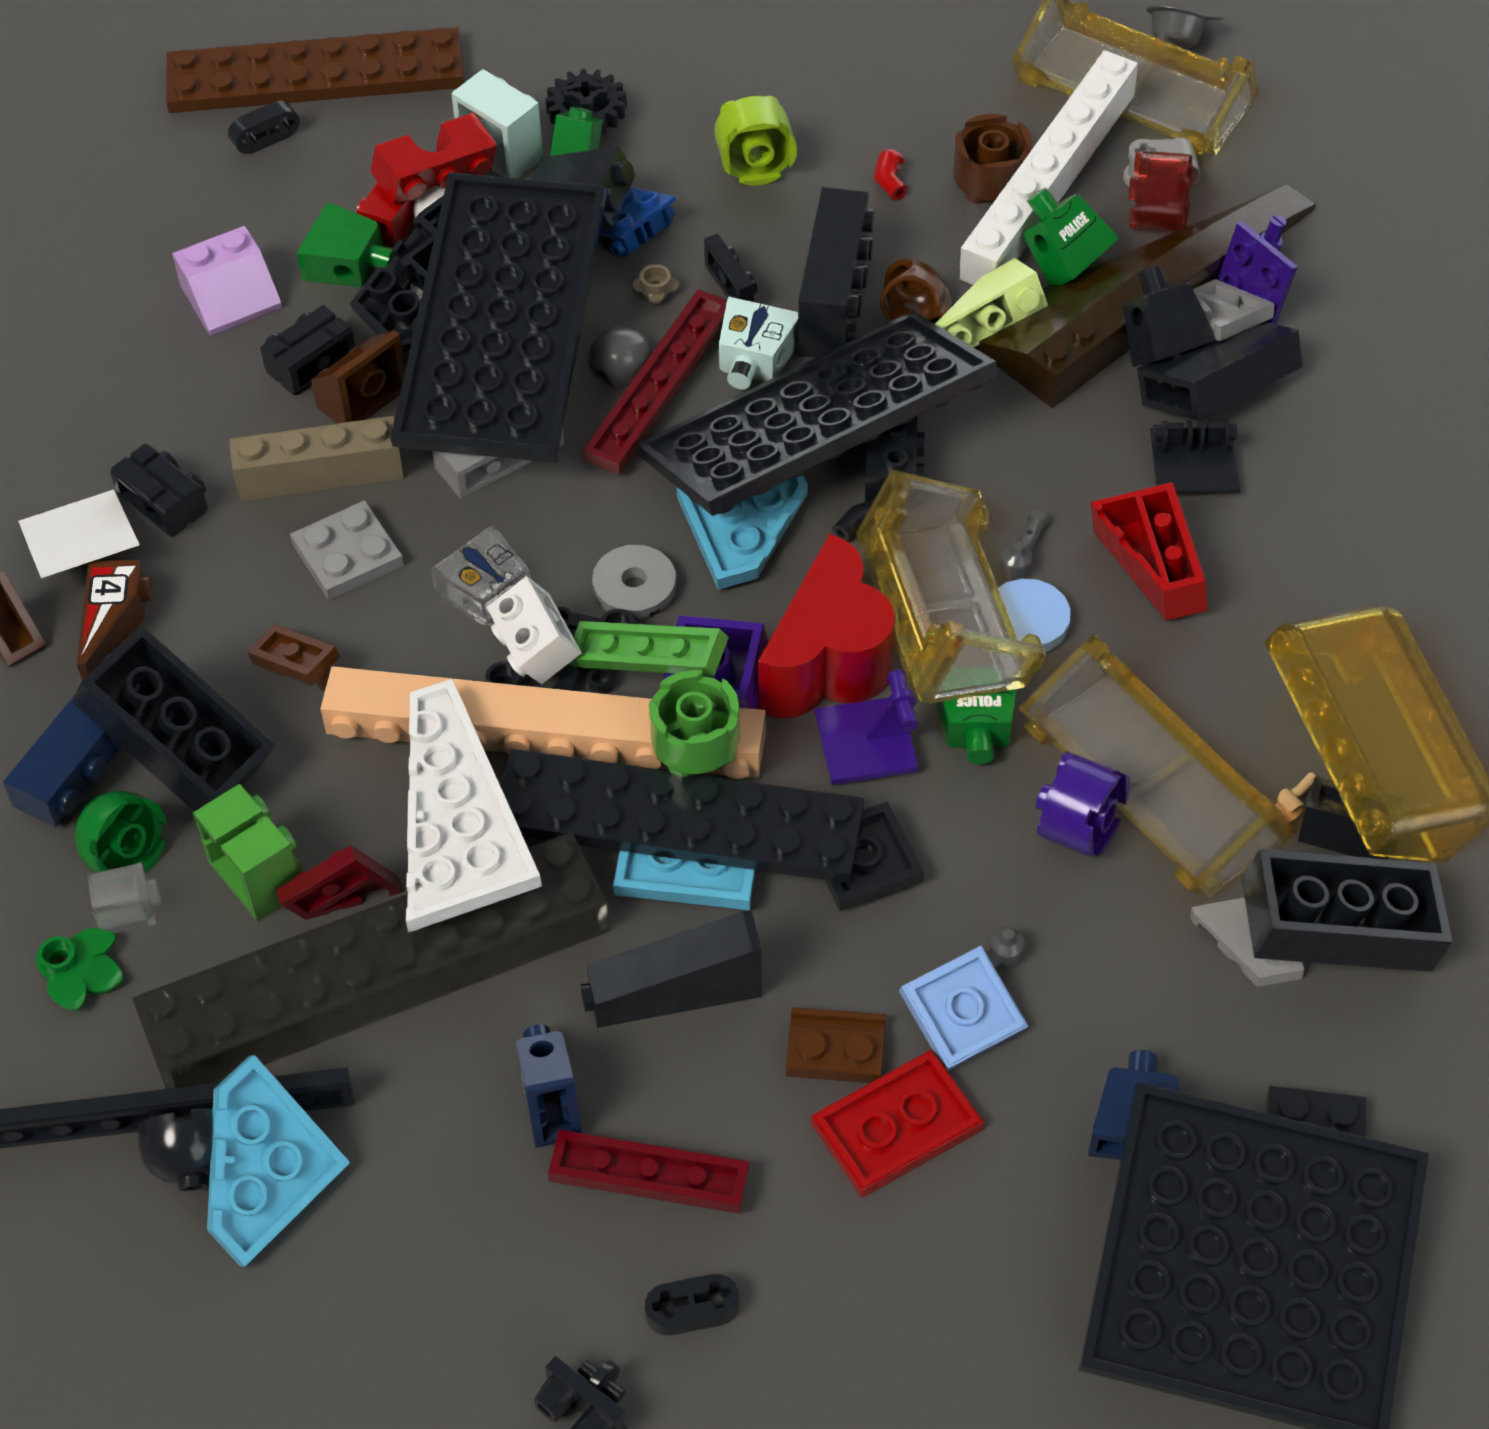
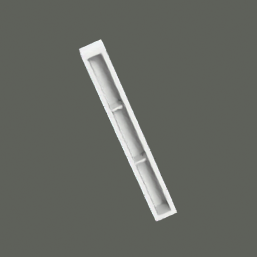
[960,50,1138,285]

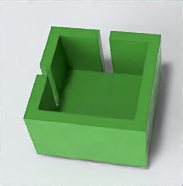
[193,784,303,922]

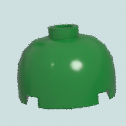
[74,791,167,884]

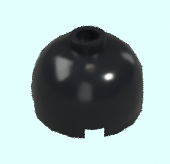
[138,1109,213,1191]

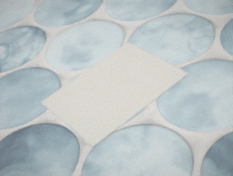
[18,489,140,578]

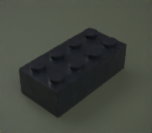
[798,187,875,358]
[72,625,275,812]
[1242,849,1453,972]

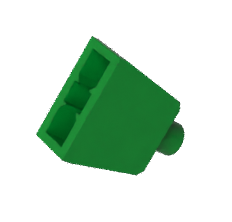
[296,202,395,287]

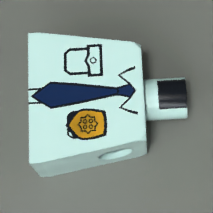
[719,297,798,390]

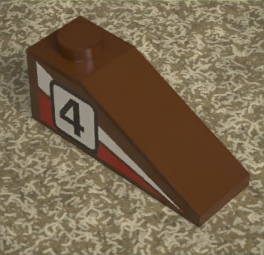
[76,560,153,681]

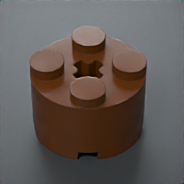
[953,114,1032,204]

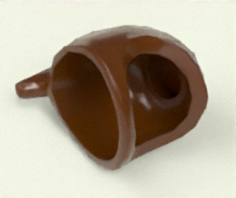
[880,259,953,321]

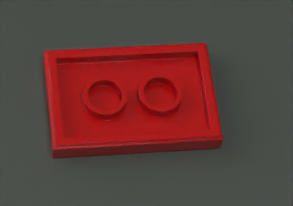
[810,1049,984,1198]

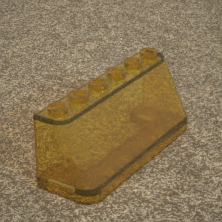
[1264,605,1489,863]

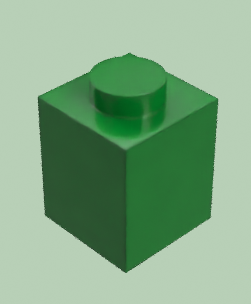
[550,107,603,156]

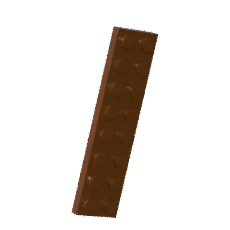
[166,27,464,113]

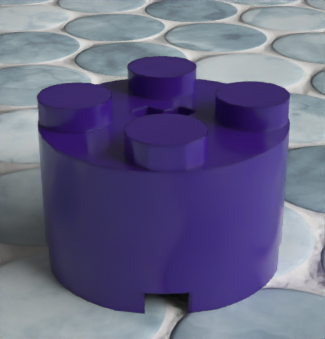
[1036,751,1130,858]

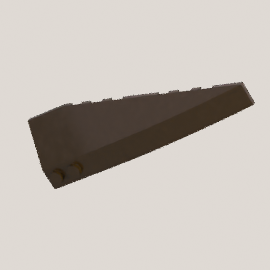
[974,184,1316,408]

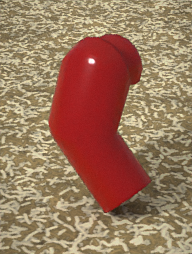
[874,149,907,201]

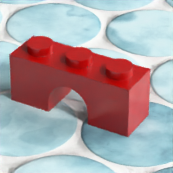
[370,112,498,204]

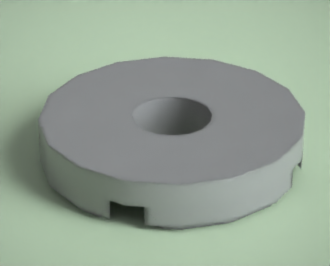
[592,545,676,620]

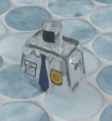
[431,525,530,625]

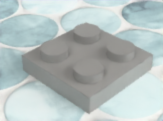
[290,500,404,600]

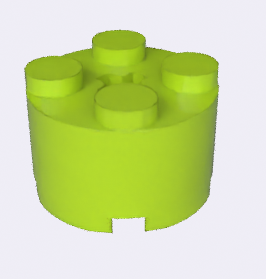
[714,96,797,186]

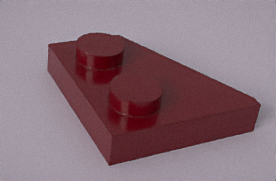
[276,845,403,920]

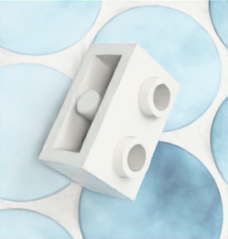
[487,576,582,685]

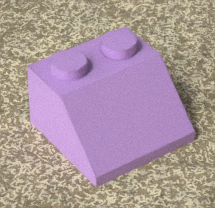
[172,226,282,336]

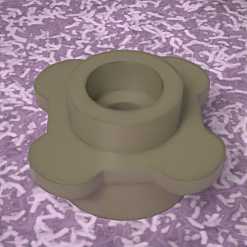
[632,264,679,304]

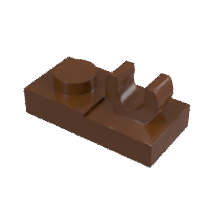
[247,624,340,691]

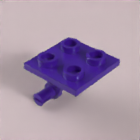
[1217,215,1298,325]
[814,670,919,785]

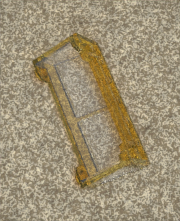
[1012,0,1259,156]
[856,469,1046,703]
[1018,633,1296,898]

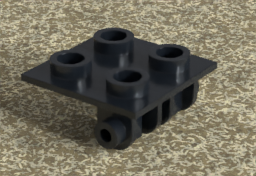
[1150,420,1240,494]

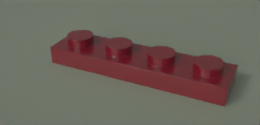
[548,1130,750,1214]

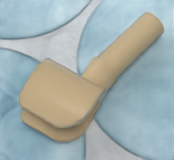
[1273,772,1317,824]

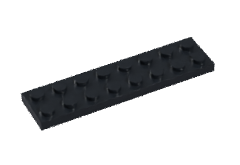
[500,749,864,883]

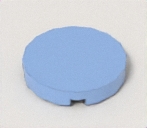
[985,579,1071,655]

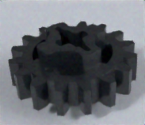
[545,69,627,135]

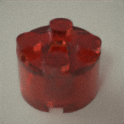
[1129,151,1193,232]

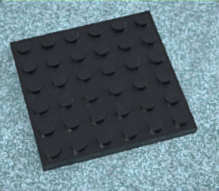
[1078,1082,1429,1429]

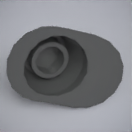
[1146,5,1223,54]

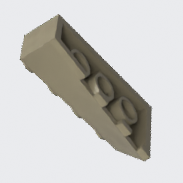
[229,412,404,502]

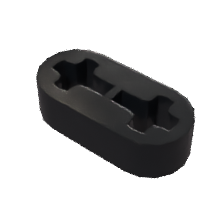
[228,101,300,154]
[645,1274,739,1335]

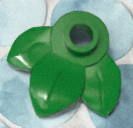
[35,928,124,1011]

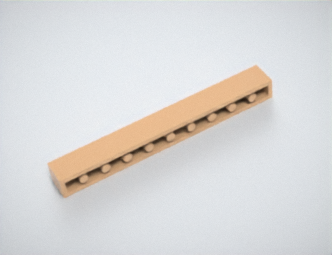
[320,666,766,779]

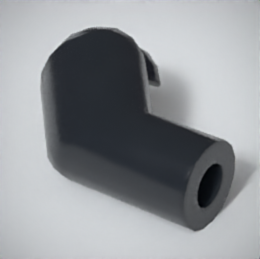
[832,498,895,541]

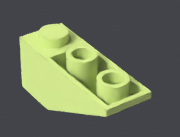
[935,258,1048,347]

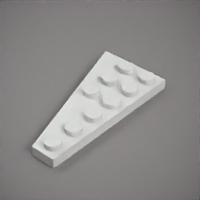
[406,679,542,933]

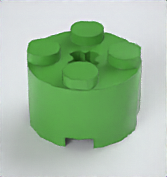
[649,670,740,777]

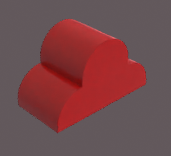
[758,534,895,718]

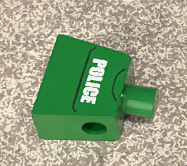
[1024,187,1119,286]
[934,665,1019,765]

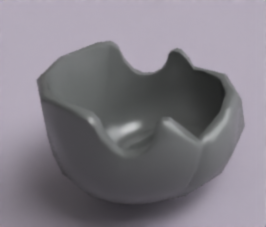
[590,326,652,386]

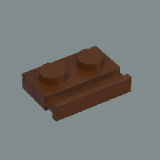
[786,1007,886,1083]

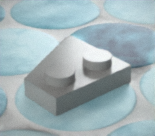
[1193,279,1274,341]
[1190,897,1304,987]

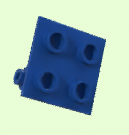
[599,187,676,257]

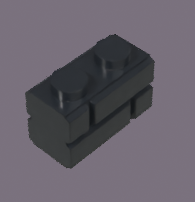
[260,304,355,395]
[110,443,208,537]

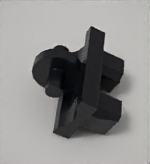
[534,1356,627,1429]

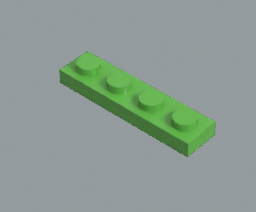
[570,621,729,676]

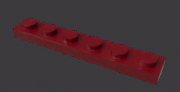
[583,289,727,475]

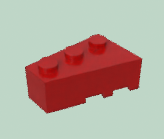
[1090,482,1208,621]

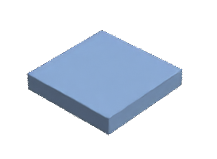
[899,946,1029,1071]

